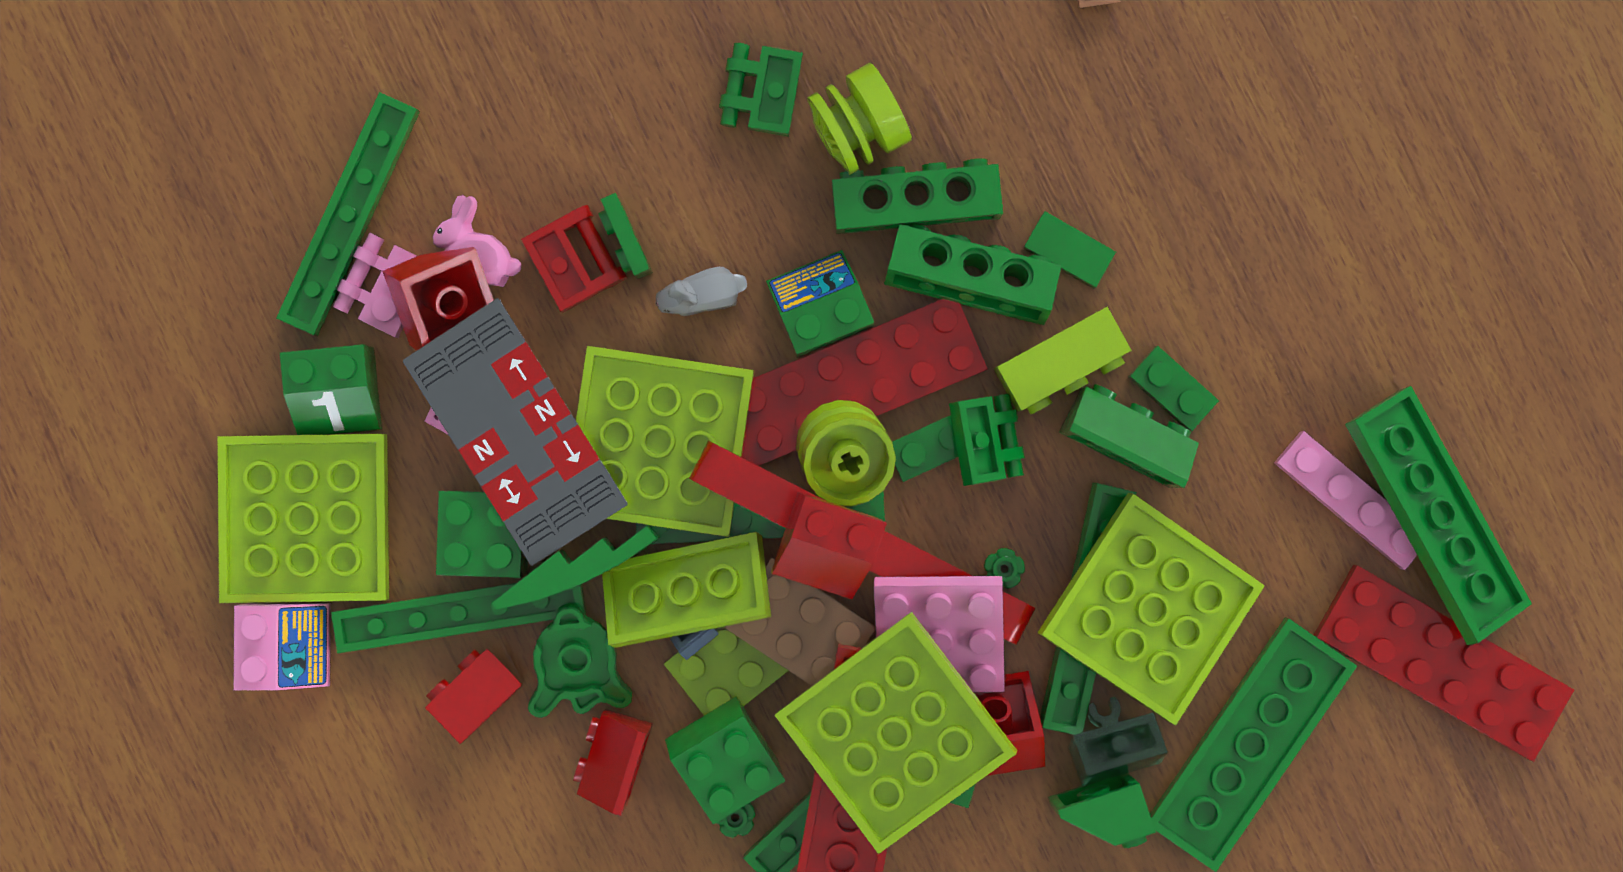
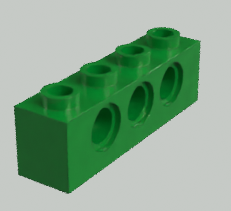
[832,158,1003,234]
[884,224,1062,325]

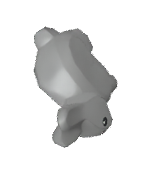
[655,267,747,316]

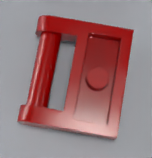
[521,205,627,313]

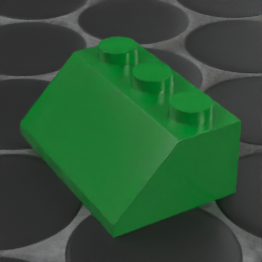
[1059,384,1199,488]

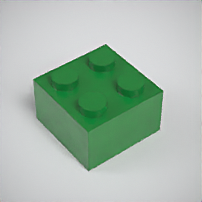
[436,491,528,578]
[665,696,785,825]

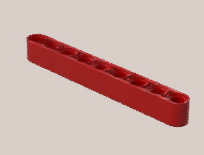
[689,441,1036,645]

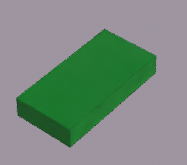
[1023,211,1116,289]

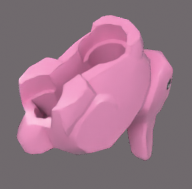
[432,195,521,287]

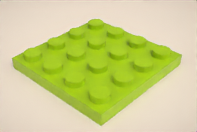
[576,346,754,537]
[217,434,389,603]
[1037,493,1265,726]
[775,611,1017,854]

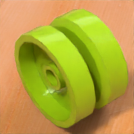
[795,400,896,506]

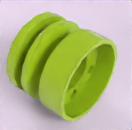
[807,63,912,175]

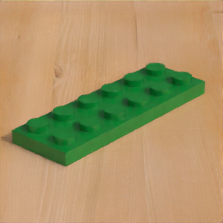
[1345,386,1532,645]
[1150,617,1357,872]

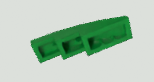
[491,525,660,610]

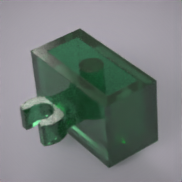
[1068,697,1168,786]

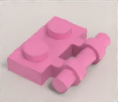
[333,233,416,338]

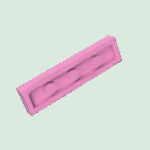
[1274,431,1417,570]

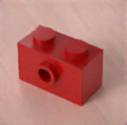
[425,649,522,744]

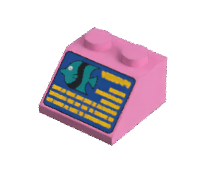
[234,603,331,690]

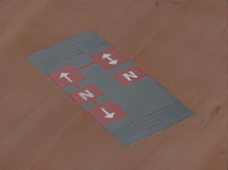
[403,298,628,566]

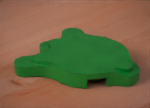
[528,604,633,718]

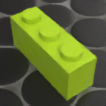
[994,306,1132,415]

